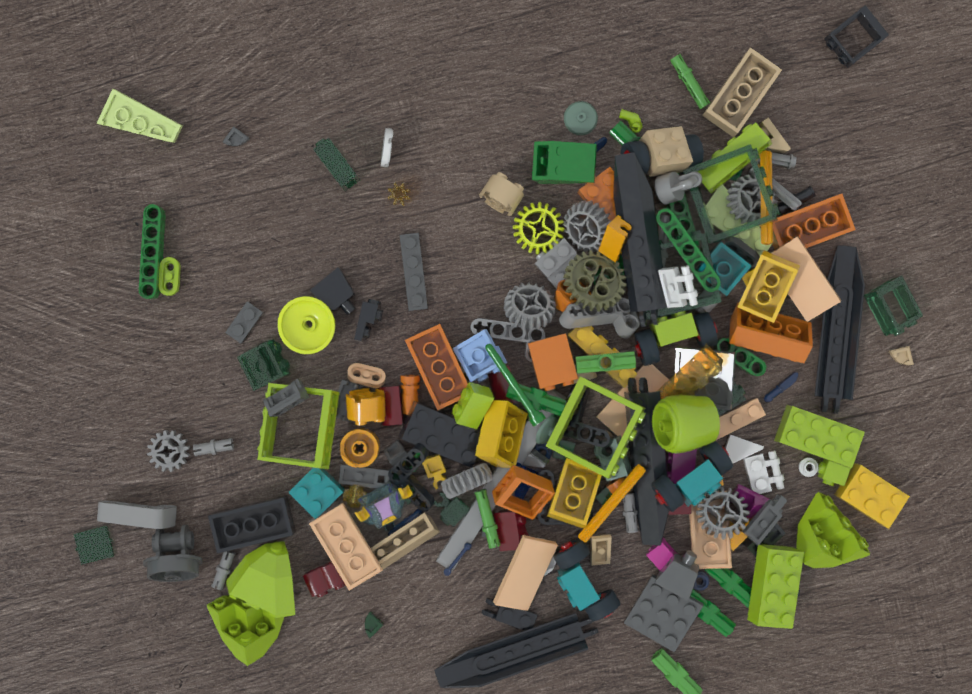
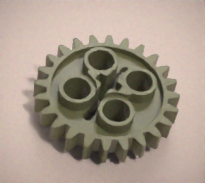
[563,250,627,312]

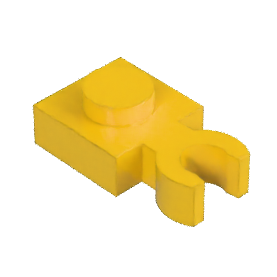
[422,454,447,489]

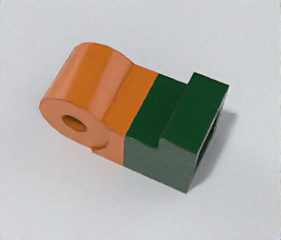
[595,477,626,506]

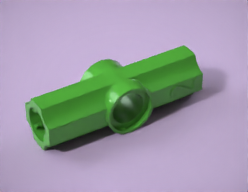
[575,351,636,374]
[651,648,703,694]

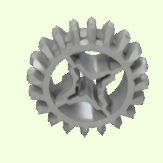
[726,174,778,226]
[563,200,612,252]
[504,282,556,331]
[441,463,493,499]
[696,487,750,540]

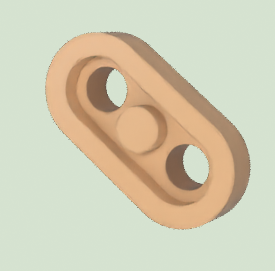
[347,363,386,388]

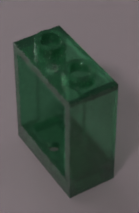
[313,138,360,192]
[864,275,923,336]

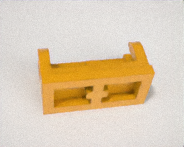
[598,215,632,263]

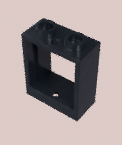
[824,5,889,68]

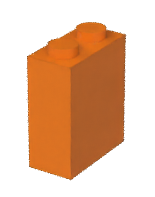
[527,333,578,391]

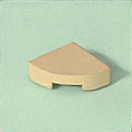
[889,346,914,365]

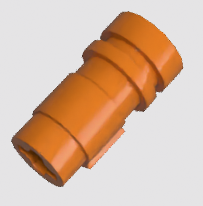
[400,375,420,415]

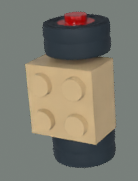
[620,126,704,176]

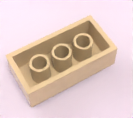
[702,48,782,137]

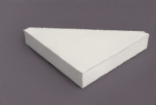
[725,434,764,463]

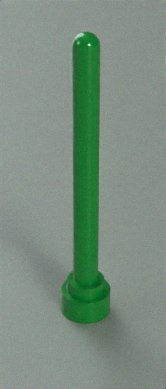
[485,344,546,427]

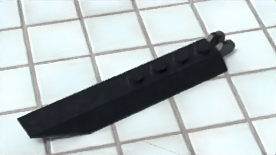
[613,152,667,327]
[814,245,865,414]
[624,377,669,546]
[434,613,599,688]

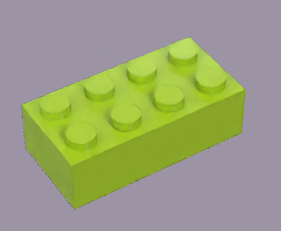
[774,405,865,468]
[747,544,804,629]

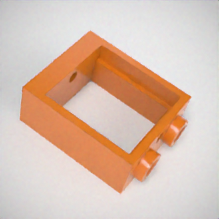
[492,465,555,520]

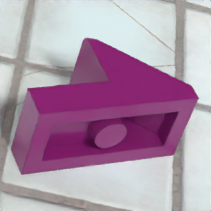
[731,484,769,518]

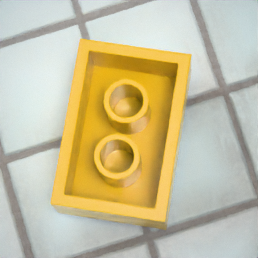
[738,250,800,323]
[475,400,528,468]
[547,458,602,529]
[834,463,910,529]

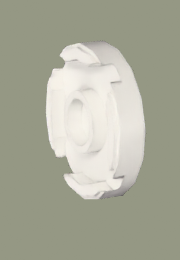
[381,128,393,167]

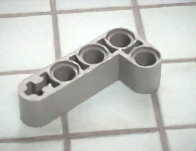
[559,298,640,339]
[471,318,545,362]
[97,500,177,529]

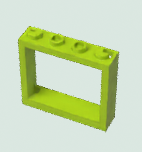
[546,376,646,479]
[257,383,340,469]

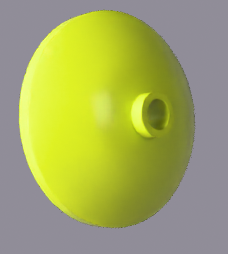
[278,296,335,354]

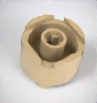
[479,172,524,216]

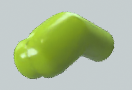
[619,109,643,133]

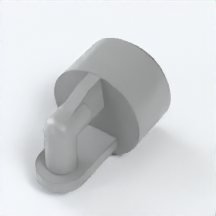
[654,172,702,204]

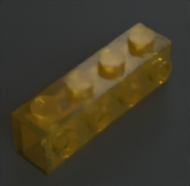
[657,344,724,400]

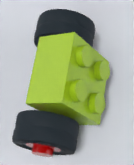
[635,310,718,366]

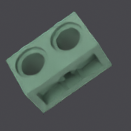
[594,435,632,481]

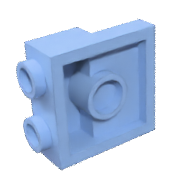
[453,329,507,383]

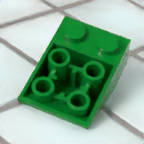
[532,141,597,184]

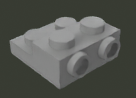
[535,238,588,290]

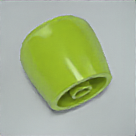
[652,395,720,453]

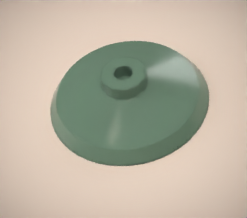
[564,101,598,135]
[536,414,559,444]

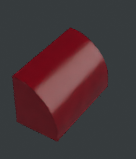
[488,365,517,404]
[377,385,404,426]

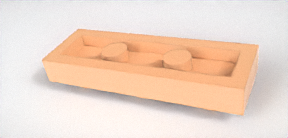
[716,398,766,440]

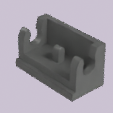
[263,379,310,417]
[336,379,362,421]

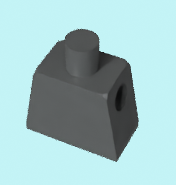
[655,550,699,601]

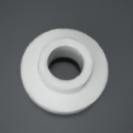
[799,458,818,477]

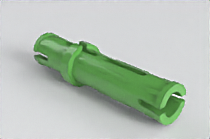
[670,54,711,109]
[474,489,501,548]

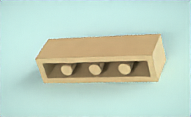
[371,513,440,569]

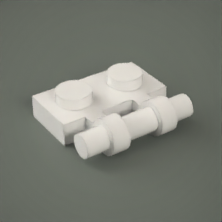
[658,265,698,308]
[743,450,785,494]

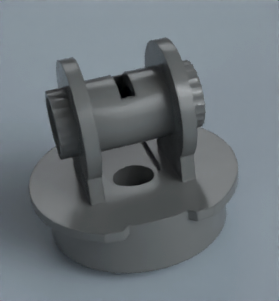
[143,524,203,582]

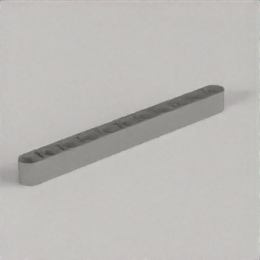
[436,389,566,571]

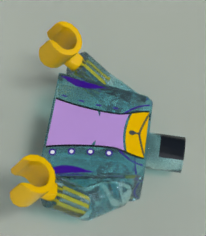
[355,482,413,531]

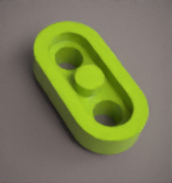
[159,257,181,296]

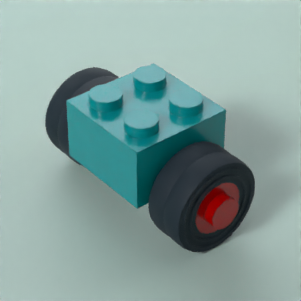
[651,441,733,512]
[553,539,621,621]

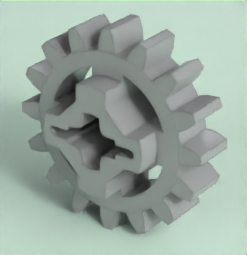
[147,430,190,472]

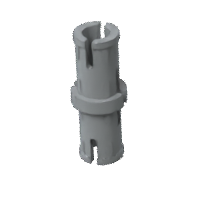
[193,438,234,456]
[623,493,639,533]
[211,551,236,590]

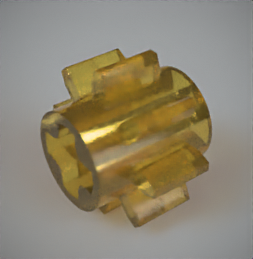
[388,182,411,206]
[343,485,367,508]

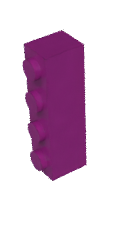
[666,449,697,485]

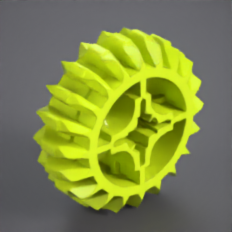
[513,202,565,254]

